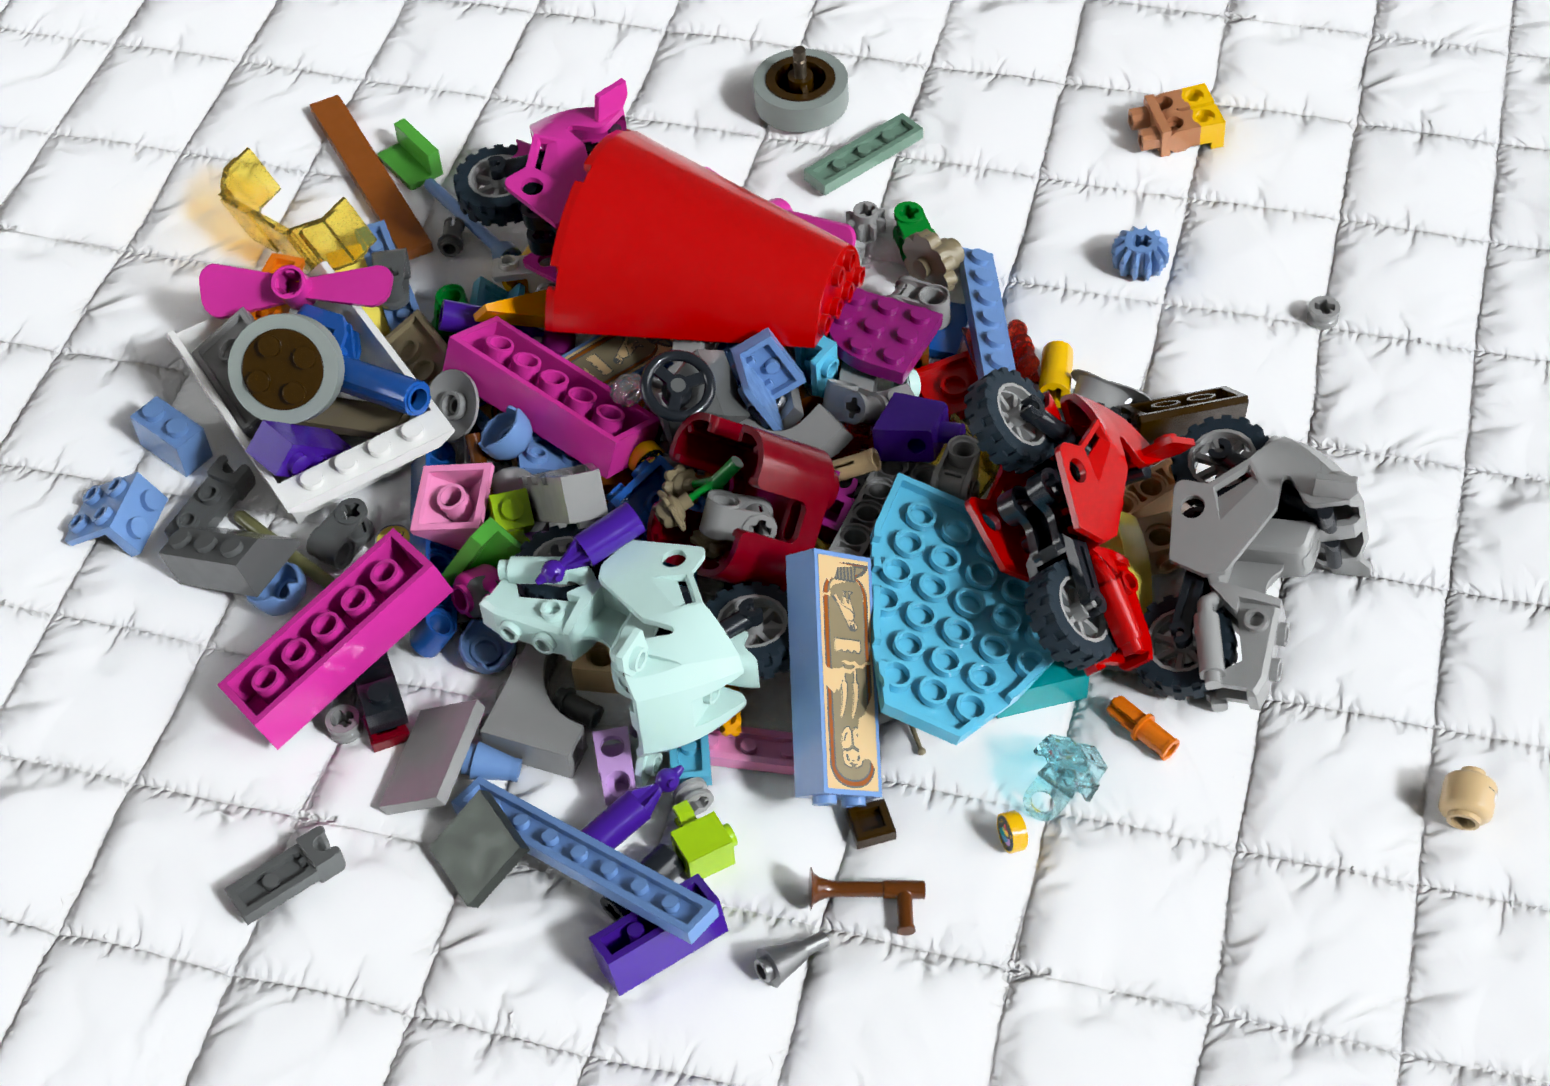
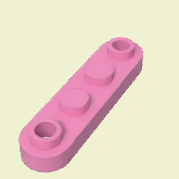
[679,726,794,775]

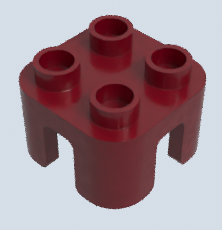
[647,412,839,592]

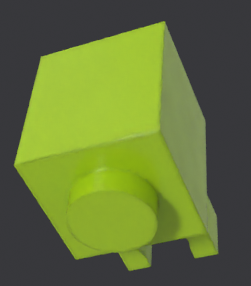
[486,488,535,544]
[670,800,738,879]

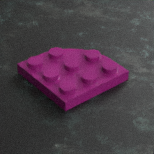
[827,288,943,385]

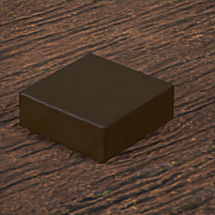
[845,798,896,849]

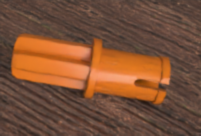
[1106,695,1180,761]

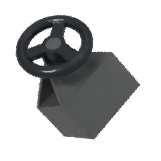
[640,349,750,447]

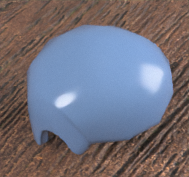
[478,405,533,460]
[246,562,307,616]
[458,619,517,674]

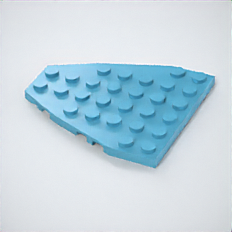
[870,472,1055,746]

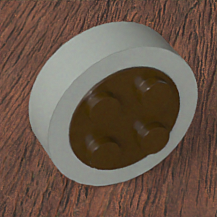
[753,46,849,132]
[228,313,345,424]

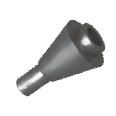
[754,931,829,988]

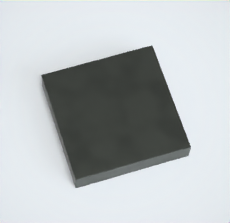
[429,789,530,908]

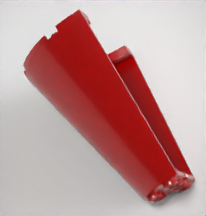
[545,129,865,348]

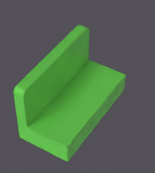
[378,118,443,190]
[441,517,522,587]

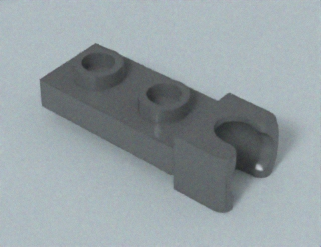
[164,455,256,539]
[224,826,346,925]

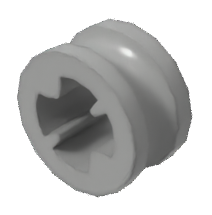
[1307,296,1340,330]
[325,704,363,744]
[673,777,714,815]

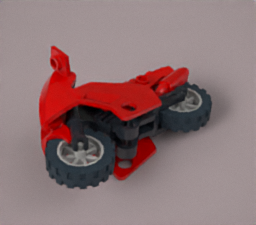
[964,367,1195,676]

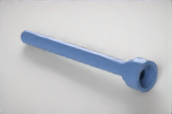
[424,178,521,260]

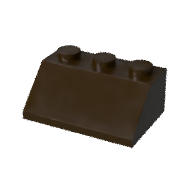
[1121,386,1249,445]

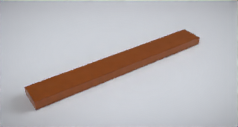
[309,94,434,260]

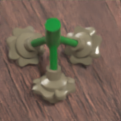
[652,456,744,559]

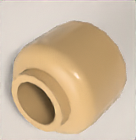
[1438,766,1498,831]

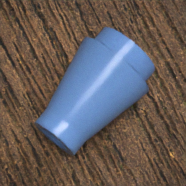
[461,741,522,782]

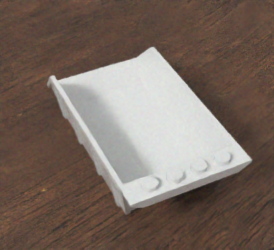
[167,261,455,524]

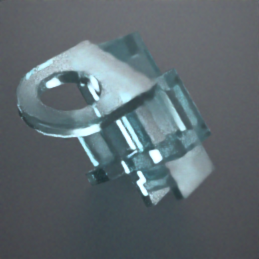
[1023,734,1108,821]

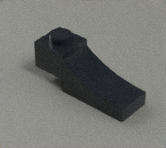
[355,652,409,735]

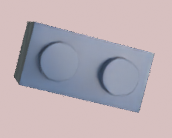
[130,396,213,477]

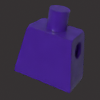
[872,392,966,462]

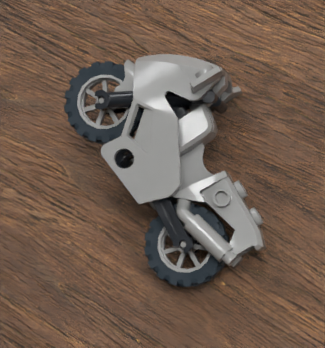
[1135,415,1372,712]

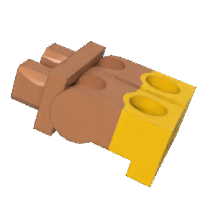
[1128,83,1226,157]

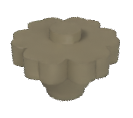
[902,229,965,292]

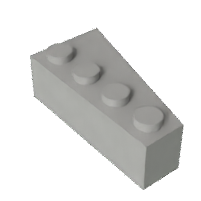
[518,463,608,529]

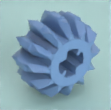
[1111,225,1169,281]

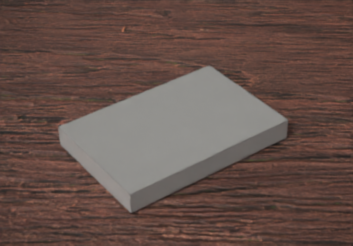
[379,699,486,815]

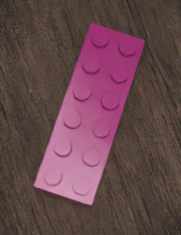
[442,316,660,479]
[217,528,454,750]

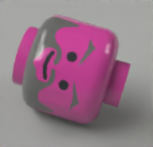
[451,564,501,619]

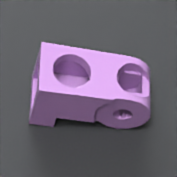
[592,726,636,806]

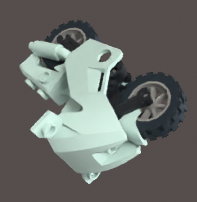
[479,524,790,787]

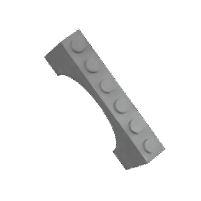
[479,643,588,779]

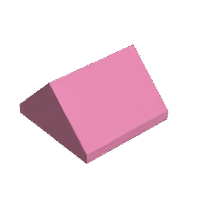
[410,463,495,550]

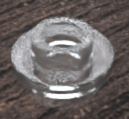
[610,373,643,407]

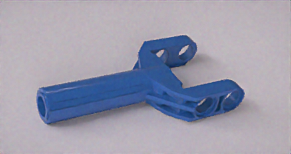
[297,304,431,416]

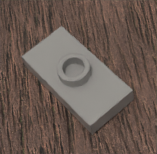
[770,388,804,431]

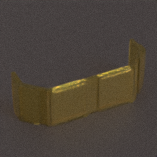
[218,147,377,272]

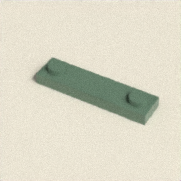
[804,113,923,196]

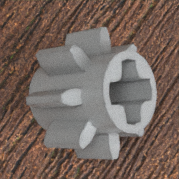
[846,201,886,243]

